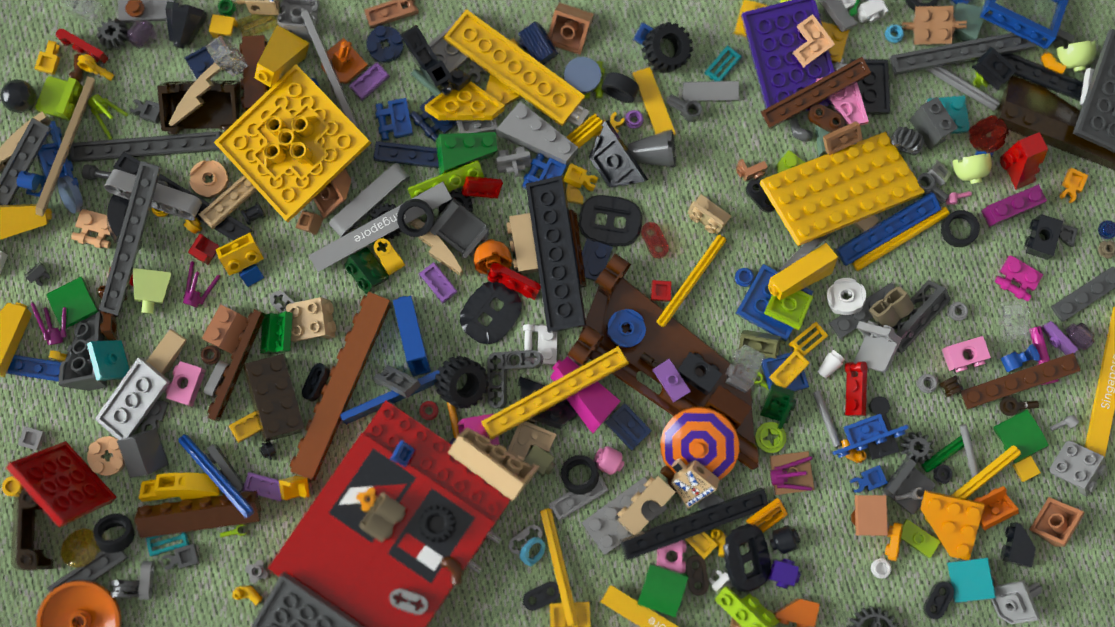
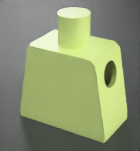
[133,268,171,314]

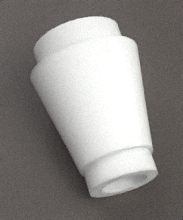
[817,350,845,379]

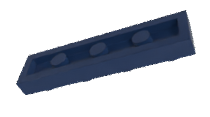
[373,141,439,169]

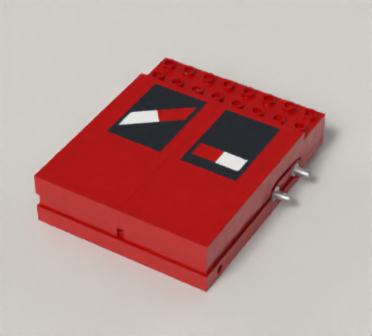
[267,400,511,627]

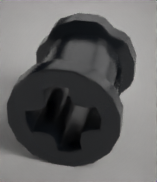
[241,202,266,225]

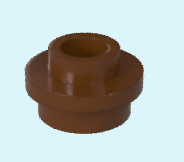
[201,345,221,365]

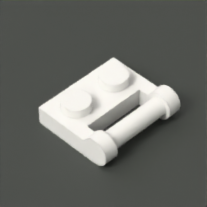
[523,324,557,365]

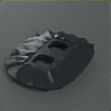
[578,195,643,247]
[460,281,522,344]
[723,523,771,592]

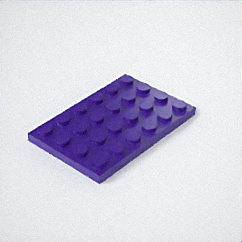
[741,0,834,113]

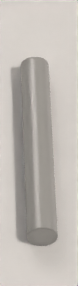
[813,390,841,447]
[959,424,979,478]

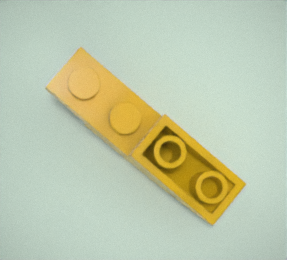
[139,472,220,502]

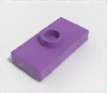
[349,62,390,101]
[419,262,458,304]
[1041,321,1078,355]
[652,359,691,402]
[243,472,282,502]

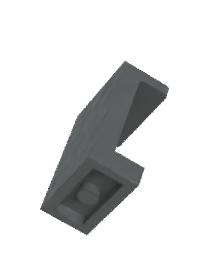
[909,97,957,151]
[430,198,490,259]

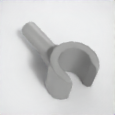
[1050,415,1079,431]
[895,487,923,501]

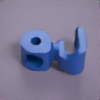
[17,171,46,197]
[1000,344,1041,372]

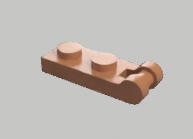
[364,0,419,29]

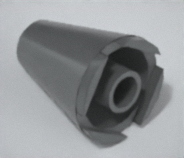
[627,130,676,168]

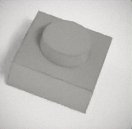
[928,161,951,186]
[18,426,46,451]

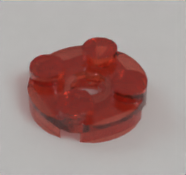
[969,115,1009,153]

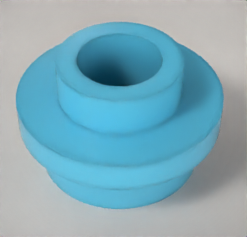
[885,25,904,43]

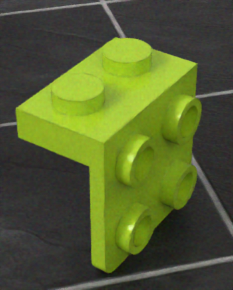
[35,76,83,121]

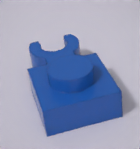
[849,465,888,493]

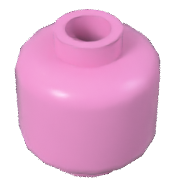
[594,446,624,475]

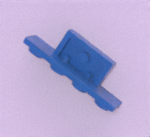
[37,121,79,188]
[832,413,909,458]

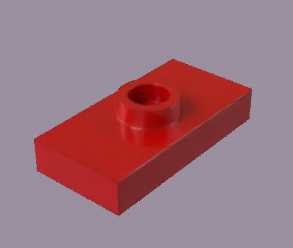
[462,176,503,199]

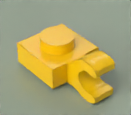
[34,40,60,75]

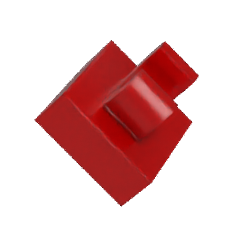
[651,280,672,302]

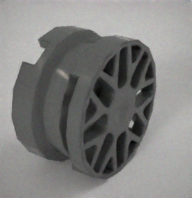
[111,580,139,598]

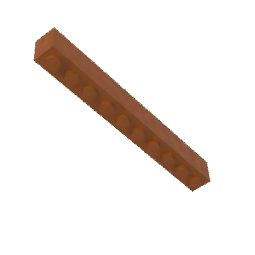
[290,292,392,481]

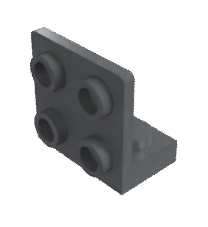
[881,458,936,514]

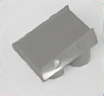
[277,0,319,40]

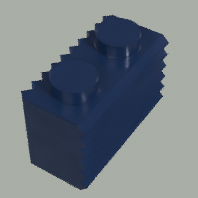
[518,21,558,65]

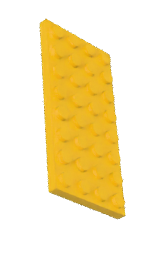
[760,131,925,246]

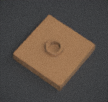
[769,451,815,495]

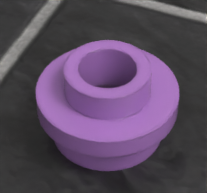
[625,110,644,129]

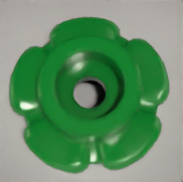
[218,0,236,17]

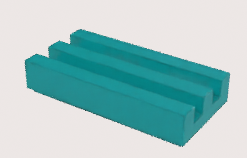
[704,45,742,81]
[146,532,190,556]

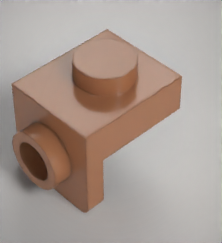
[736,159,768,181]

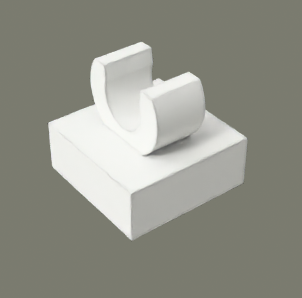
[567,105,589,127]
[709,570,733,594]

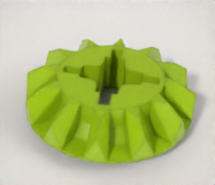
[755,422,786,453]

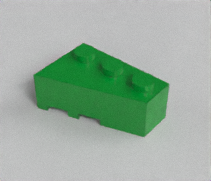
[436,132,498,175]

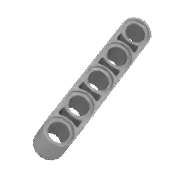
[329,163,410,237]
[104,169,202,220]

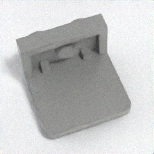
[854,321,902,373]
[1049,441,1107,497]

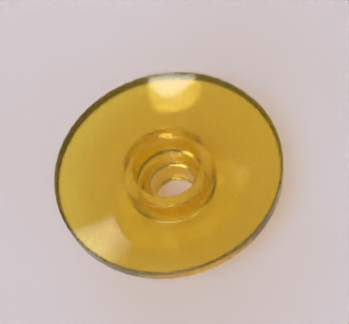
[61,529,99,568]

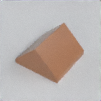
[855,495,888,536]
[1029,497,1085,547]

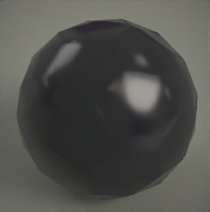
[0,79,37,113]

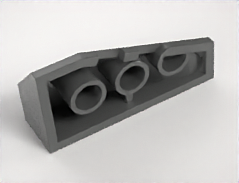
[58,310,107,391]

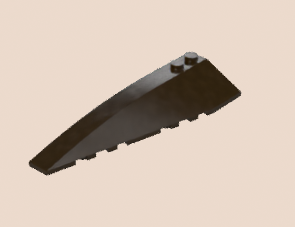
[993,75,1115,170]

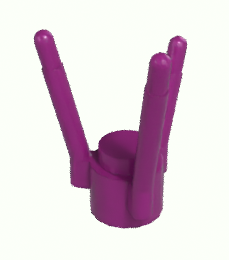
[183,261,220,308]
[31,303,67,345]
[770,456,813,491]

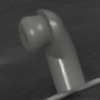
[789,118,813,142]

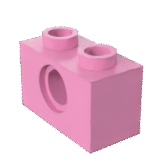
[942,336,991,373]
[166,361,206,407]
[657,540,686,573]

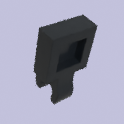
[440,68,471,96]

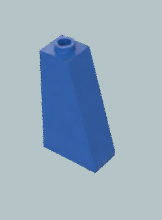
[392,296,431,377]

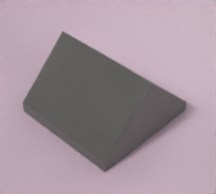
[117,428,169,478]

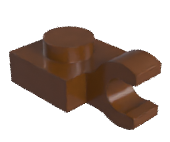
[100,311,117,341]

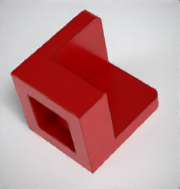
[188,233,220,265]

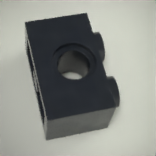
[1025,214,1063,260]
[677,352,722,396]

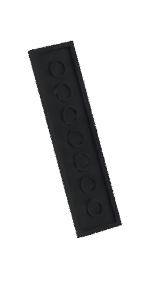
[526,175,587,333]

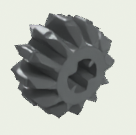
[96,18,130,50]
[891,127,925,155]
[899,431,934,464]

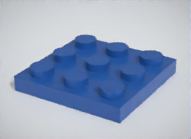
[735,264,814,342]

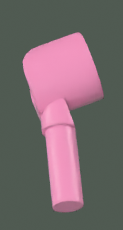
[946,191,971,205]

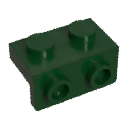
[344,247,390,294]
[760,384,796,429]

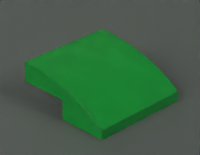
[46,277,99,328]
[260,311,293,354]
[993,410,1049,464]
[637,563,689,618]

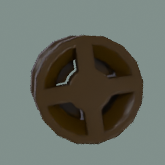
[939,375,964,398]

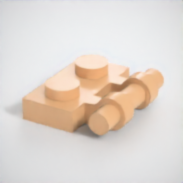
[71,209,111,249]

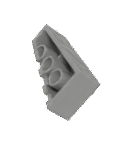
[496,101,578,166]

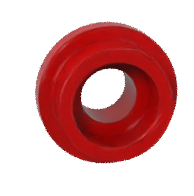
[419,401,439,420]

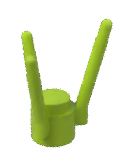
[88,94,128,140]

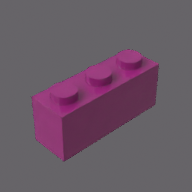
[981,184,1047,228]

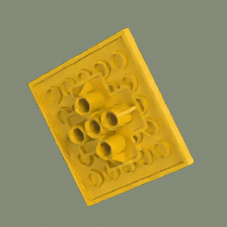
[214,64,371,222]

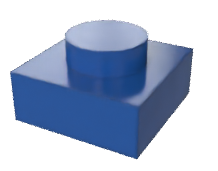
[633,22,653,47]

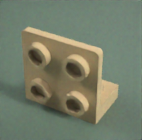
[687,194,731,235]

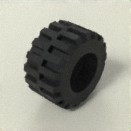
[642,22,693,73]
[435,356,489,409]

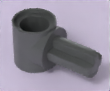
[667,95,702,122]
[917,173,949,204]

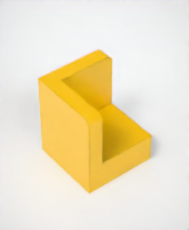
[209,14,238,39]
[279,475,310,500]

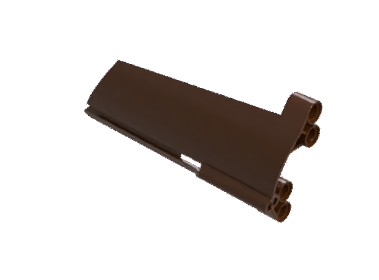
[568,253,759,470]

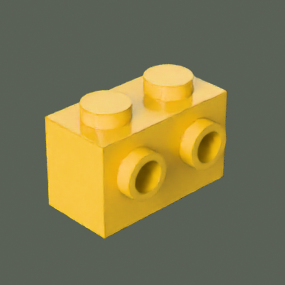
[216,232,264,276]

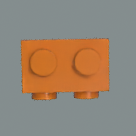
[973,486,1019,531]

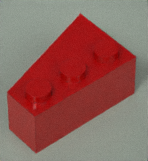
[1000,132,1048,190]

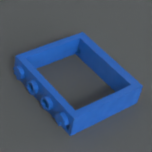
[980,0,1068,49]

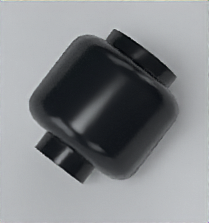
[770,525,801,554]

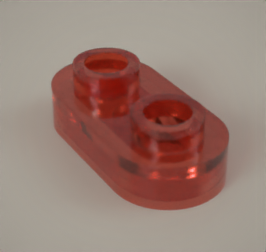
[641,222,669,259]

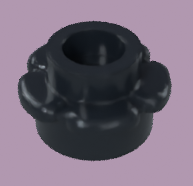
[259,441,276,460]
[933,465,953,484]

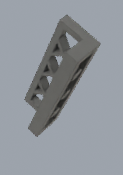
[892,280,951,354]

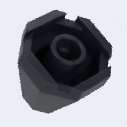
[165,1,207,49]

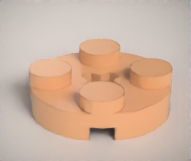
[190,160,229,199]
[87,436,125,476]

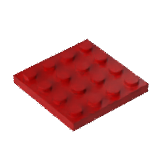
[6,441,117,527]

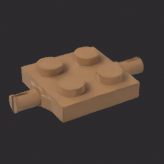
[902,6,967,44]

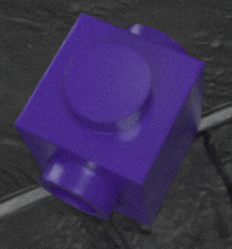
[768,559,801,589]

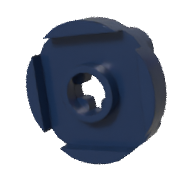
[366,25,404,63]

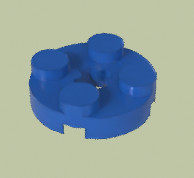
[607,309,646,348]

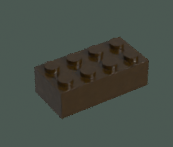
[243,354,305,443]

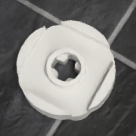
[827,278,866,315]

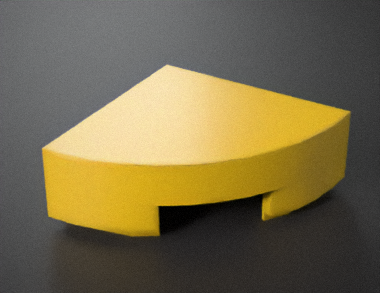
[566,184,583,205]
[49,350,68,362]

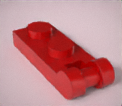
[56,29,109,64]
[487,263,541,300]
[845,361,867,416]

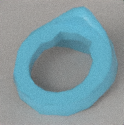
[519,537,545,566]

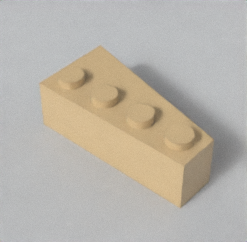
[448,427,540,501]

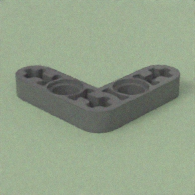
[779,232,833,271]
[487,350,543,409]

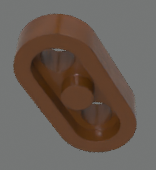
[808,104,845,133]

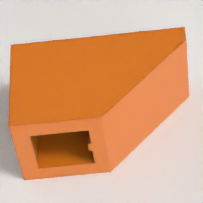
[773,598,820,627]

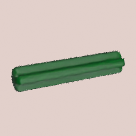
[921,435,972,473]

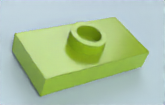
[901,519,940,558]

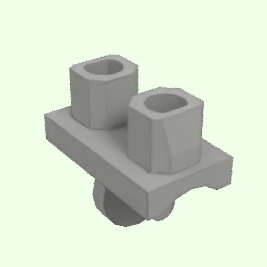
[496,146,532,177]

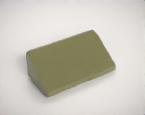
[739,330,781,359]

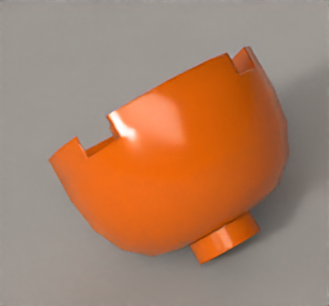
[474,239,512,275]

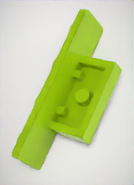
[408,160,484,199]
[715,586,780,627]

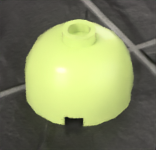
[1057,41,1097,72]
[952,153,992,184]

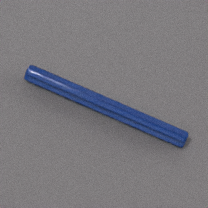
[178,434,254,518]

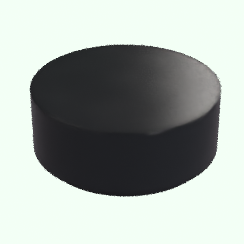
[869,396,890,416]

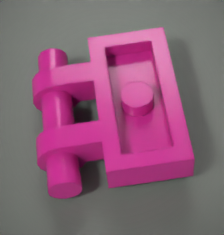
[994,255,1043,302]

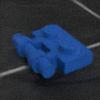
[375,98,413,141]
[522,153,567,189]

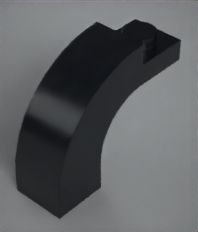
[400,25,452,87]
[107,194,142,251]

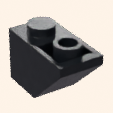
[1001,522,1036,568]

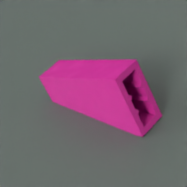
[550,356,621,433]

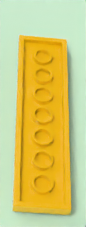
[444,9,585,126]

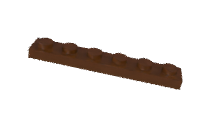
[761,57,871,129]
[208,309,266,421]
[960,353,1081,410]

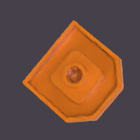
[321,38,368,84]

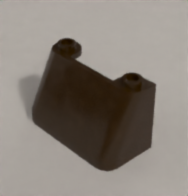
[157,80,240,134]
[11,489,53,570]

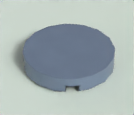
[564,57,601,94]
[57,176,83,214]

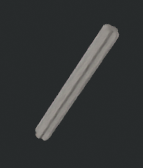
[925,66,1000,111]

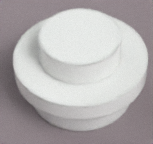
[871,558,891,578]

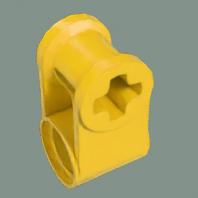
[374,238,405,276]

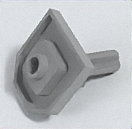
[991,580,1042,624]

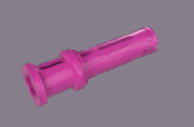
[1029,326,1059,385]

